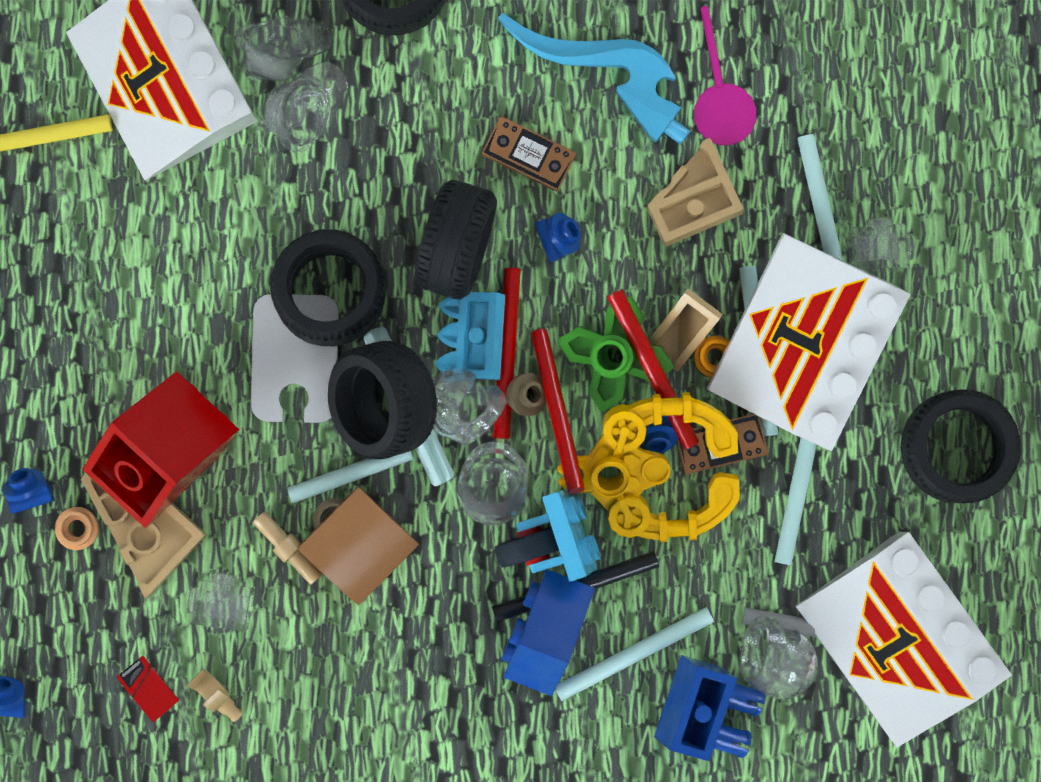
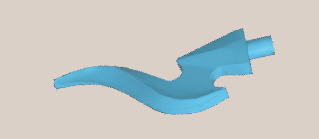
[498,13,691,145]

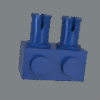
[654,655,765,761]

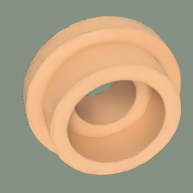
[55,507,99,550]

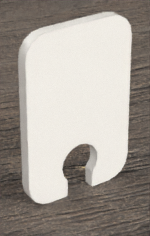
[251,294,339,423]

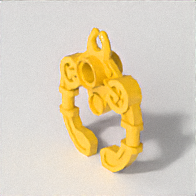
[557,392,740,542]

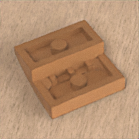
[297,485,419,606]

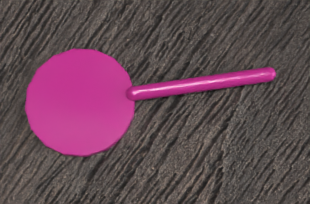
[694,6,756,145]

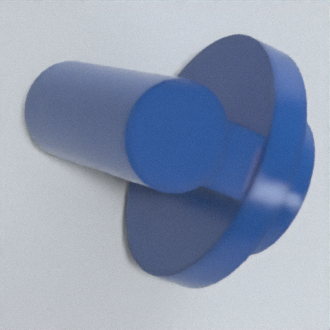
[534,213,581,263]
[639,416,678,454]
[2,468,55,514]
[0,676,27,718]

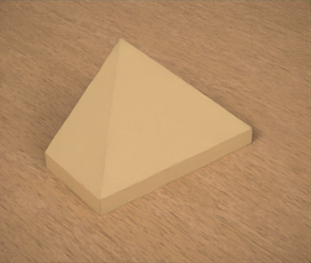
[648,288,723,372]

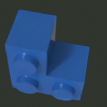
[501,569,595,696]

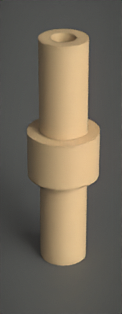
[252,511,323,585]

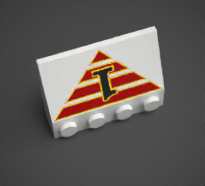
[66,0,258,181]
[707,233,911,451]
[795,531,1012,747]

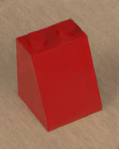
[82,371,240,528]

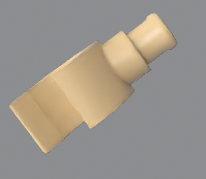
[187,669,243,722]

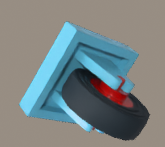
[495,489,601,582]

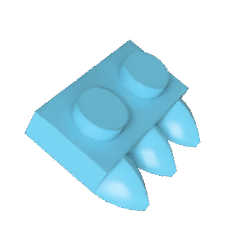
[435,292,505,380]

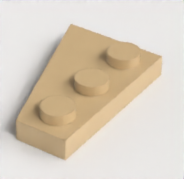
[81,474,207,599]

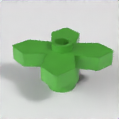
[558,296,674,412]

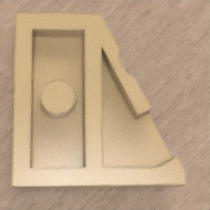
[648,138,744,247]

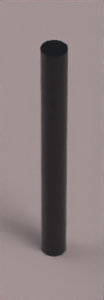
[492,551,659,623]

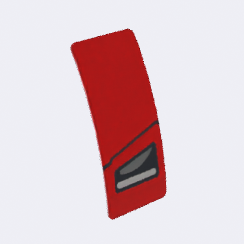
[116,656,179,723]

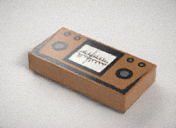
[482,116,577,193]
[676,414,769,475]

